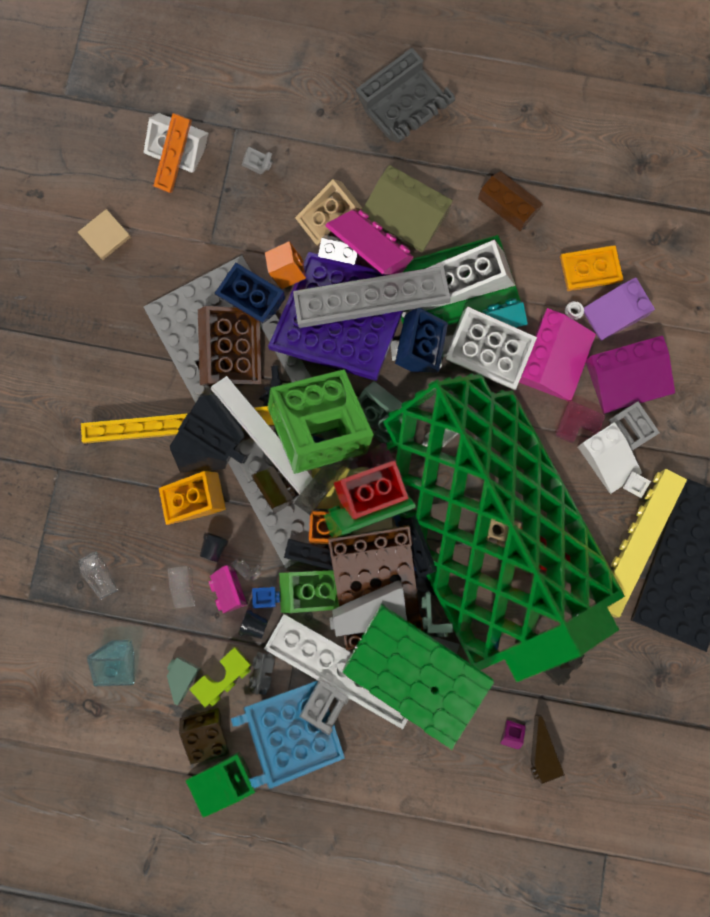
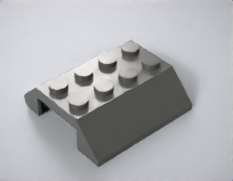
[356,48,455,143]

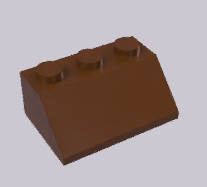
[478,171,543,232]

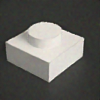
[623,471,651,498]

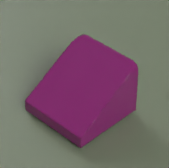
[501,720,526,750]

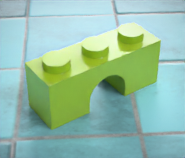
[189,647,252,707]

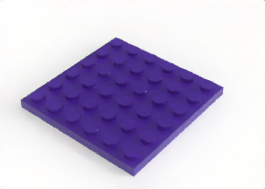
[268,252,404,381]

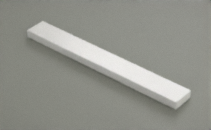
[211,376,326,507]

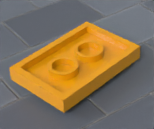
[560,245,623,291]

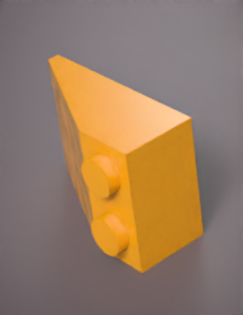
[159,471,226,525]

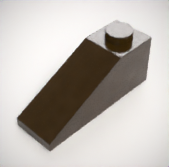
[530,714,565,784]

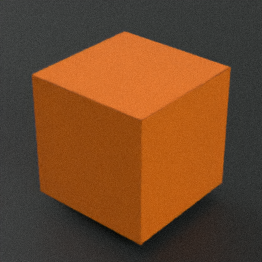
[265,241,306,290]
[309,511,339,544]

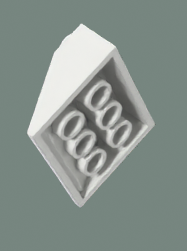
[445,307,537,390]

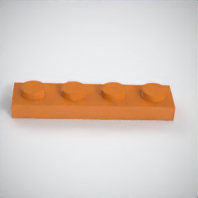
[153,113,192,193]

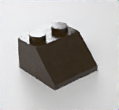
[251,467,295,514]

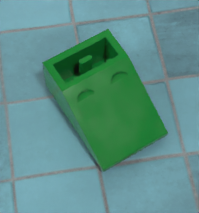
[185,751,258,818]

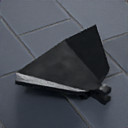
[170,394,248,473]

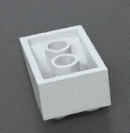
[578,422,642,494]

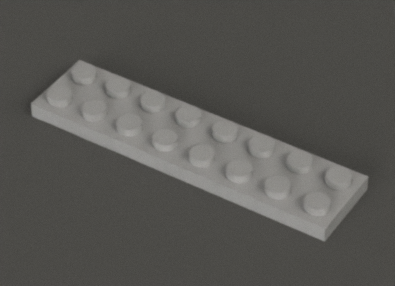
[293,266,450,328]

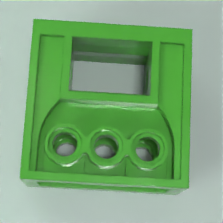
[268,370,373,474]

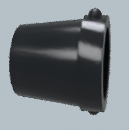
[200,532,229,562]
[238,609,268,639]

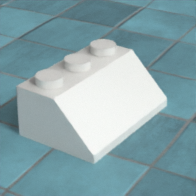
[144,113,208,173]

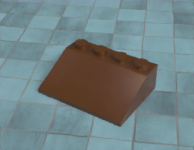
[198,306,261,386]

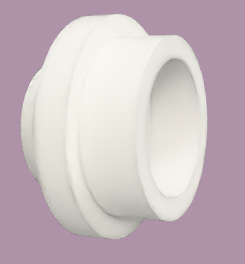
[565,302,584,320]

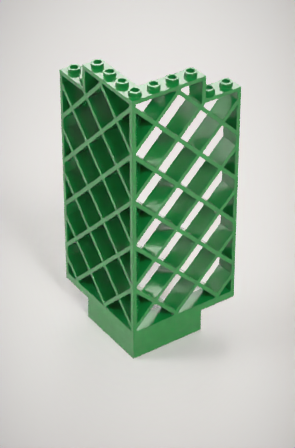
[369,374,625,683]

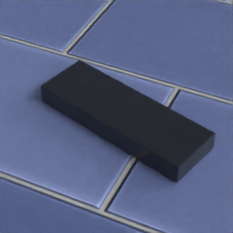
[398,515,437,578]

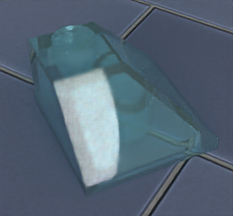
[87,640,135,686]

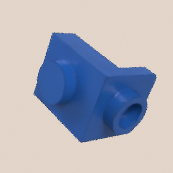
[252,587,280,608]

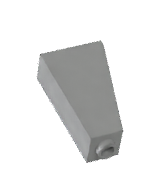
[329,581,407,636]

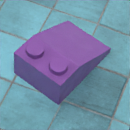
[584,278,655,341]

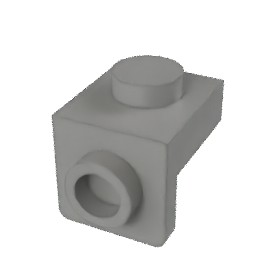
[242,147,272,175]

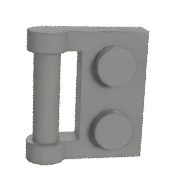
[608,402,660,450]
[299,680,349,735]

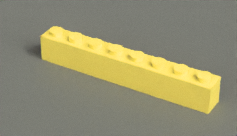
[608,469,687,618]

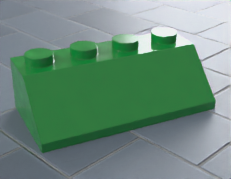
[324,496,416,538]

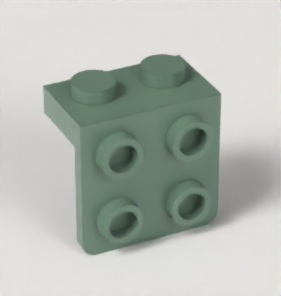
[421,592,453,637]

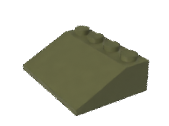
[362,165,453,253]

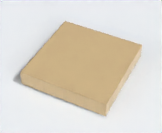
[78,209,131,261]

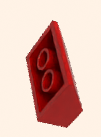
[334,461,409,519]

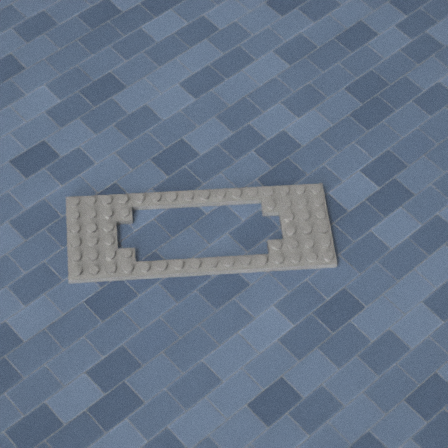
[144,255,362,568]

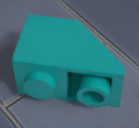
[482,298,528,328]

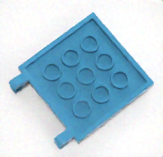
[231,680,345,789]

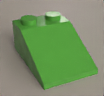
[279,570,339,613]

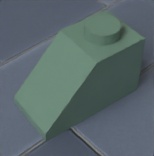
[167,657,200,706]

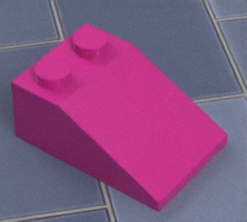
[209,565,247,613]

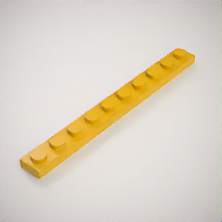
[81,406,274,443]

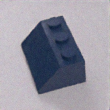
[215,262,285,324]
[395,308,448,373]

